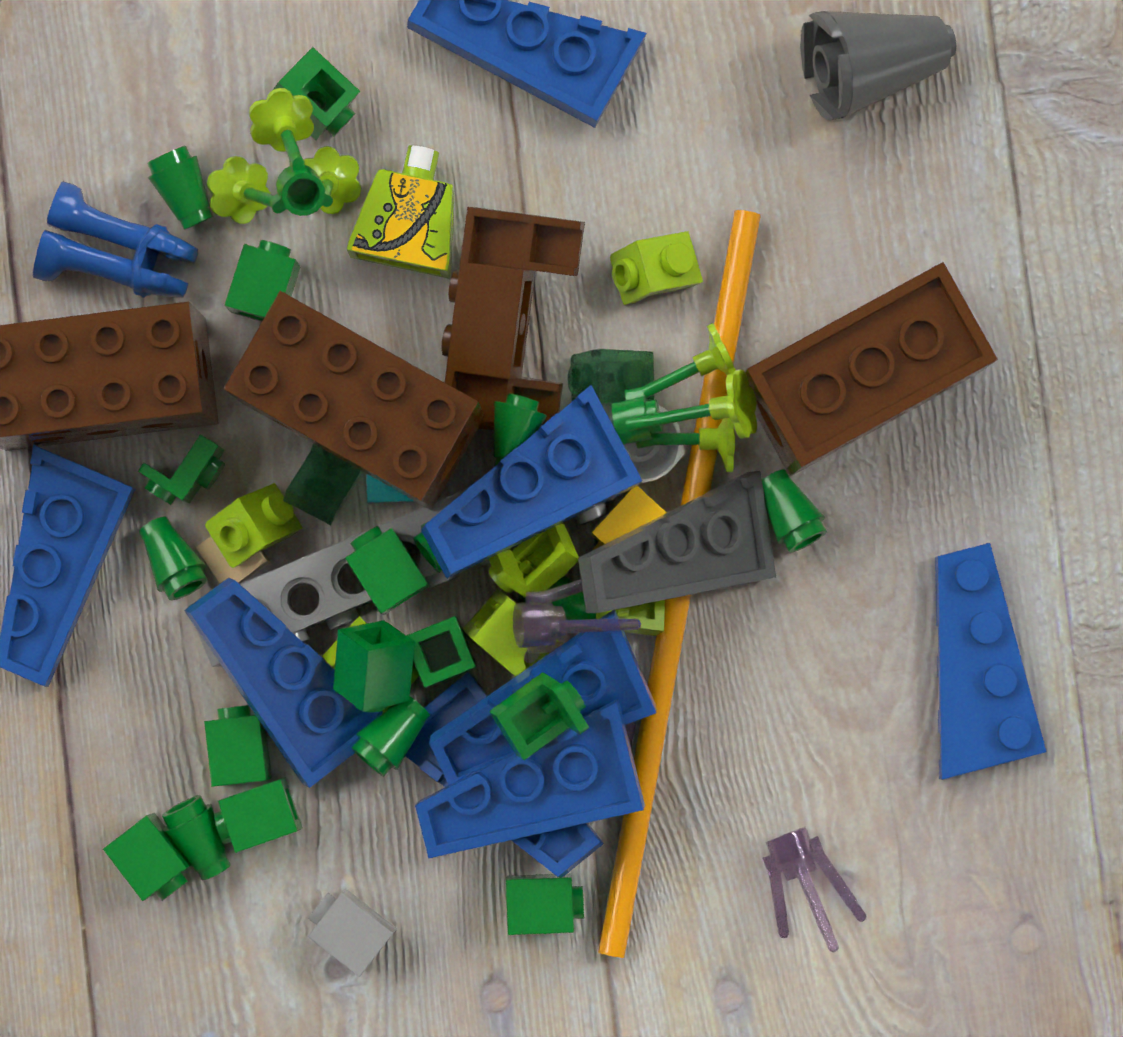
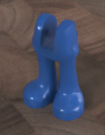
[33,181,198,298]

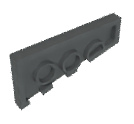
[578,471,776,613]

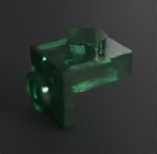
[567,349,655,406]
[283,444,362,526]

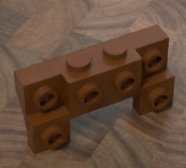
[441,207,585,430]

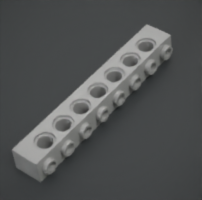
[187,489,616,667]

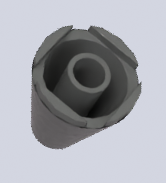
[800,11,957,121]

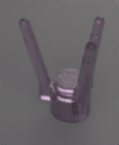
[513,579,641,654]
[762,826,866,952]

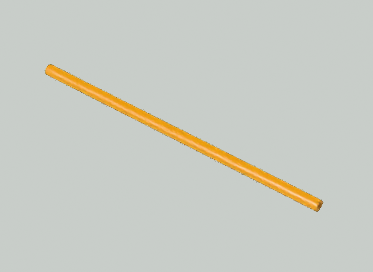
[598,210,761,958]

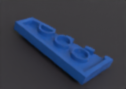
[407,0,646,128]
[421,385,642,579]
[0,445,136,687]
[935,543,1047,780]
[184,578,383,788]
[430,610,656,785]
[406,672,604,878]
[415,699,645,859]

